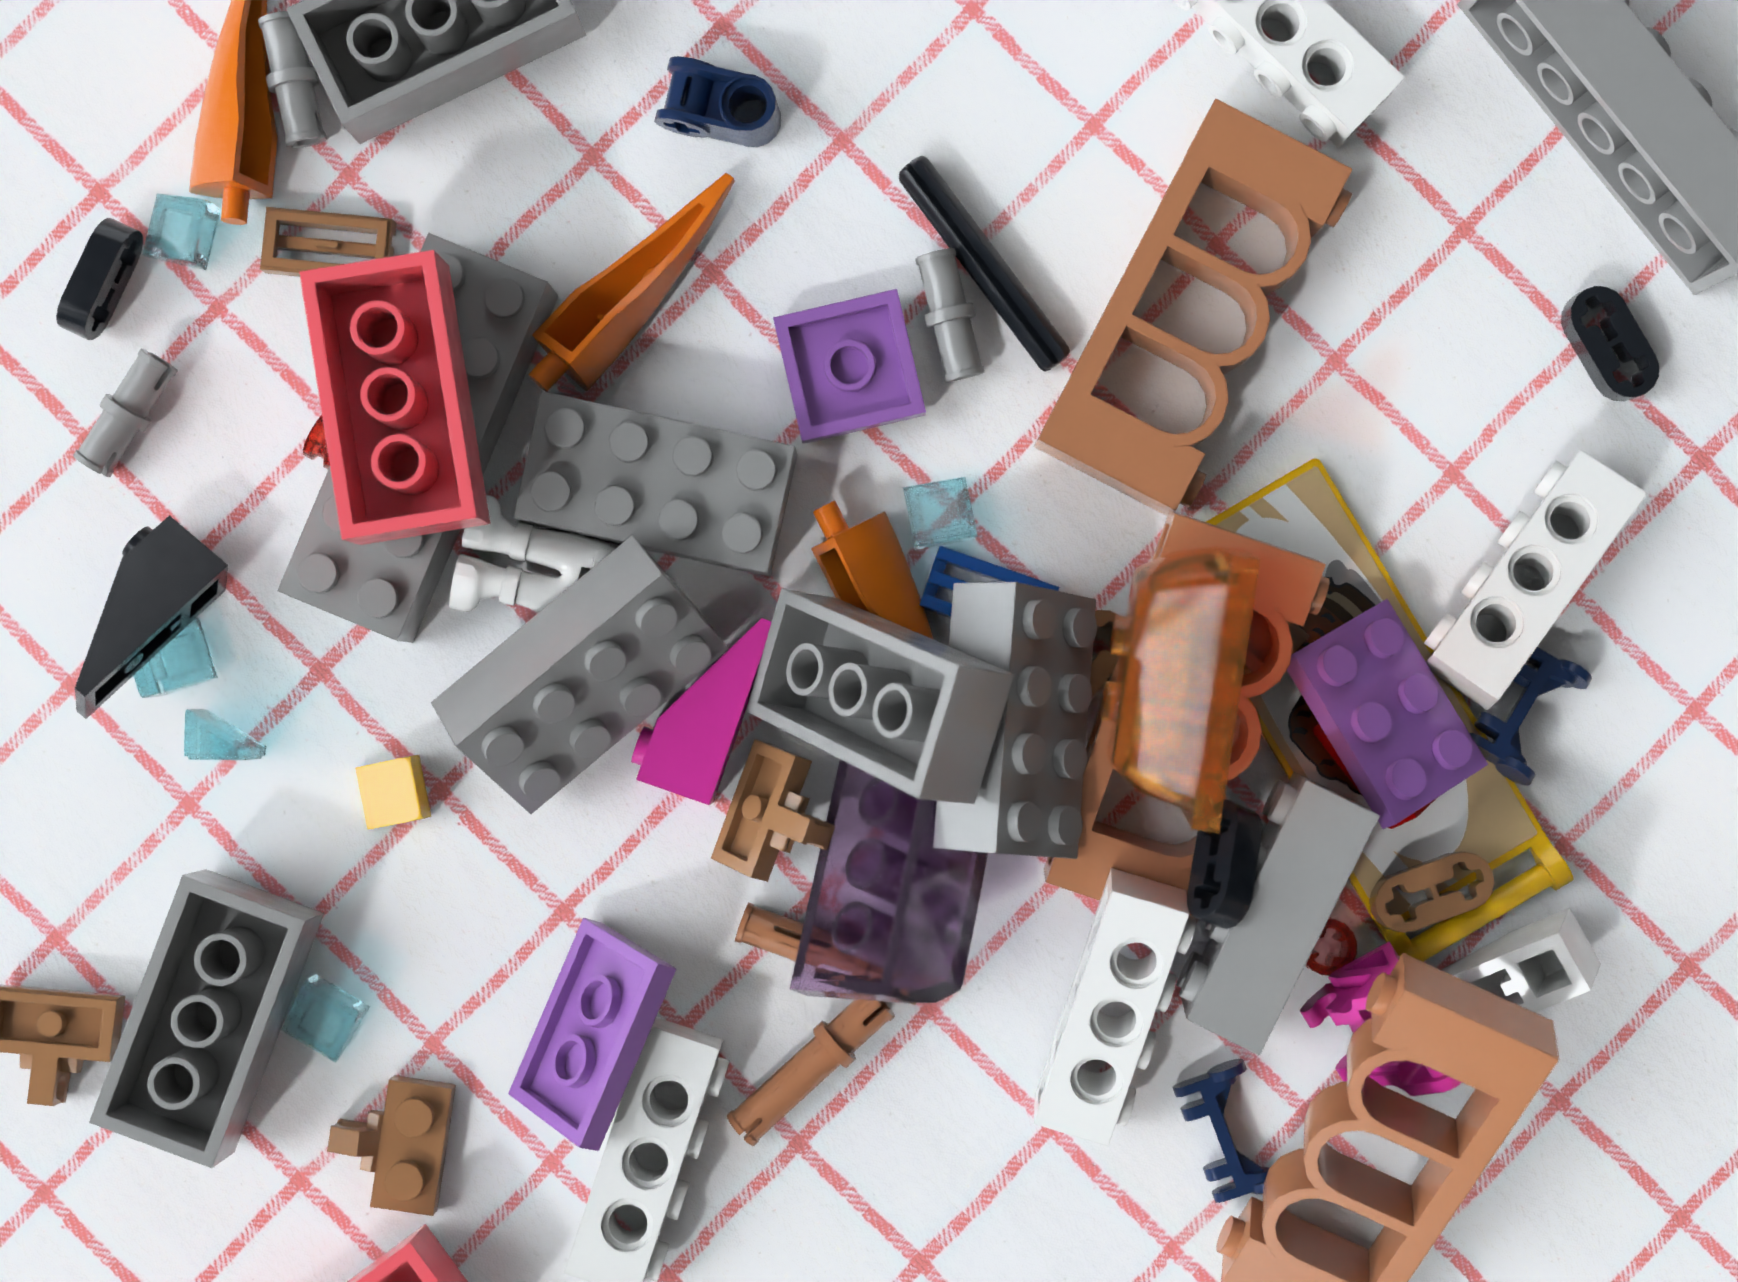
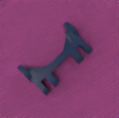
[1470,647,1592,786]
[1172,1059,1269,1203]

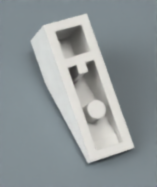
[1442,908,1601,1012]

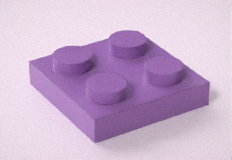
[773,289,926,444]

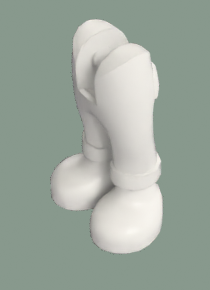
[449,495,617,612]

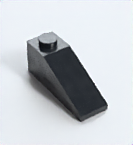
[75,515,228,719]

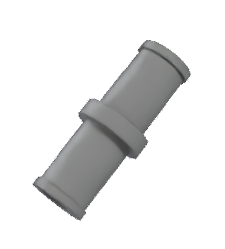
[258,11,327,148]
[915,248,985,382]
[73,348,178,477]

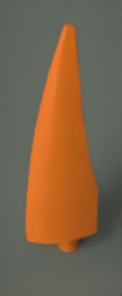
[189,0,278,225]
[528,173,735,392]
[811,501,934,640]

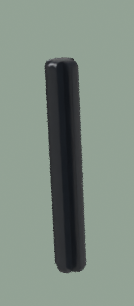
[899,156,1070,372]

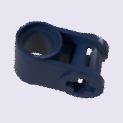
[654,56,781,147]

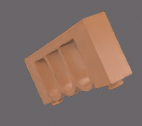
[1034,98,1353,516]
[1044,510,1330,923]
[1216,953,1559,1282]

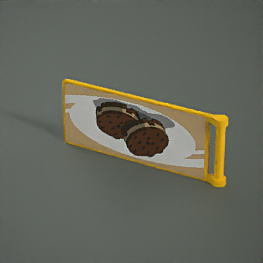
[1190,458,1574,962]

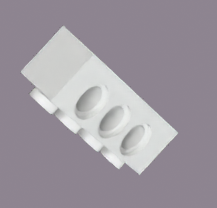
[1172,0,1405,148]
[1424,450,1647,710]
[1034,868,1196,1147]
[563,1017,730,1282]

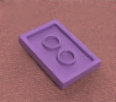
[1287,599,1488,829]
[508,918,676,1151]

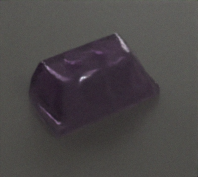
[790,759,988,1003]

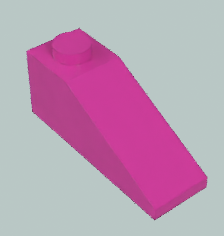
[631,618,772,805]

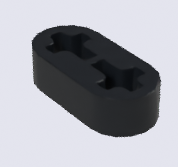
[56,218,143,340]
[1561,286,1660,402]
[1187,799,1262,929]

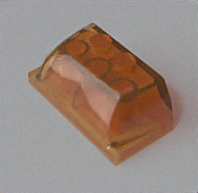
[1101,546,1261,833]

